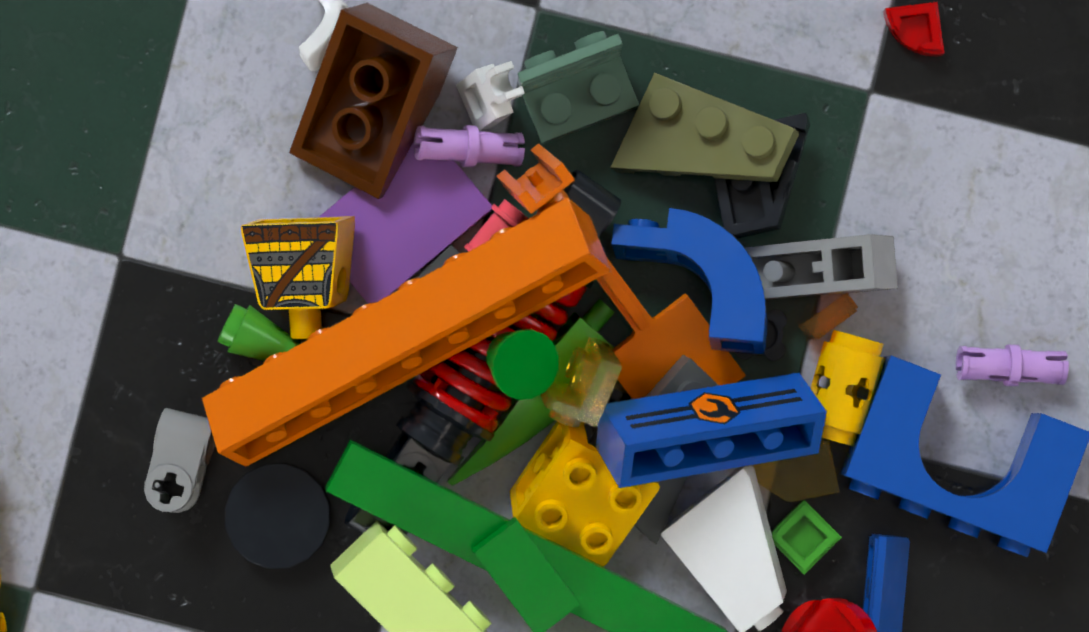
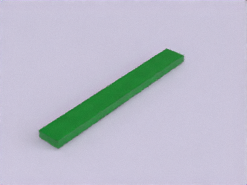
[325,440,728,632]

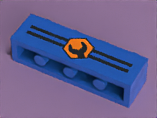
[595,373,827,488]

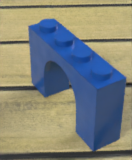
[839,355,1089,558]

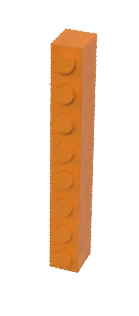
[202,197,612,467]

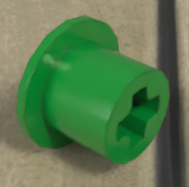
[486,329,559,400]

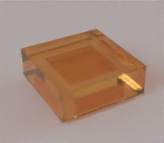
[798,292,858,341]

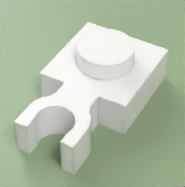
[456,61,525,131]

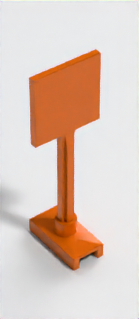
[496,144,746,399]

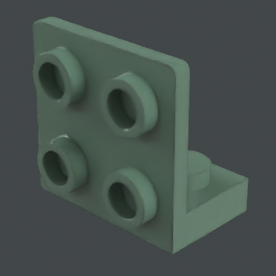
[517,31,639,145]

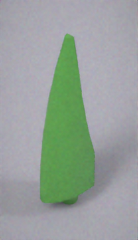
[447,299,615,486]

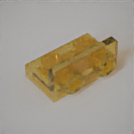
[540,336,622,428]

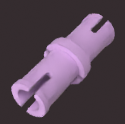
[414,125,525,168]
[956,344,1069,386]

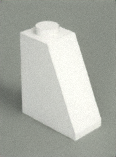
[660,465,787,632]

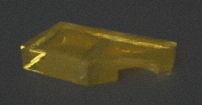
[736,440,840,503]

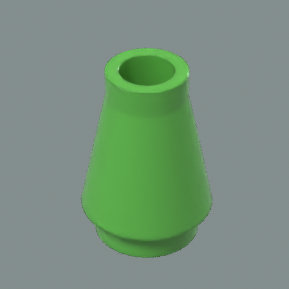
[217,304,300,361]

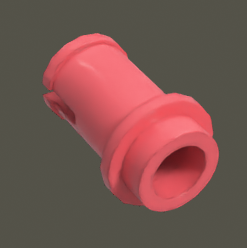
[464,199,529,252]

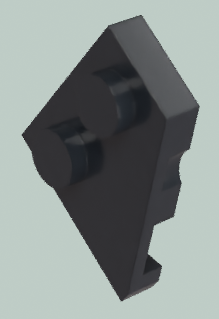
[715,113,810,239]

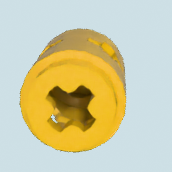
[811,330,885,446]

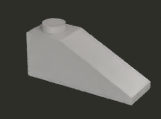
[744,234,898,300]

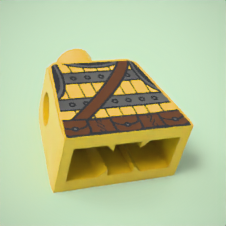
[241,216,355,339]

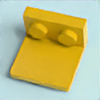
[509,409,660,566]

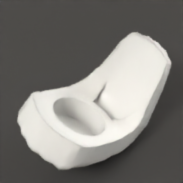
[299,0,349,72]

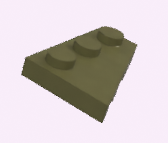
[610,73,799,182]

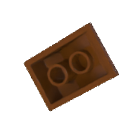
[289,3,458,199]

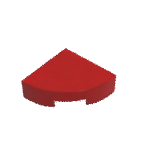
[883,2,944,57]

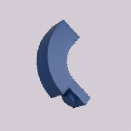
[611,208,767,355]

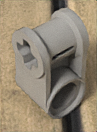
[144,408,215,513]

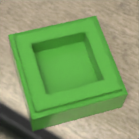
[771,499,842,575]

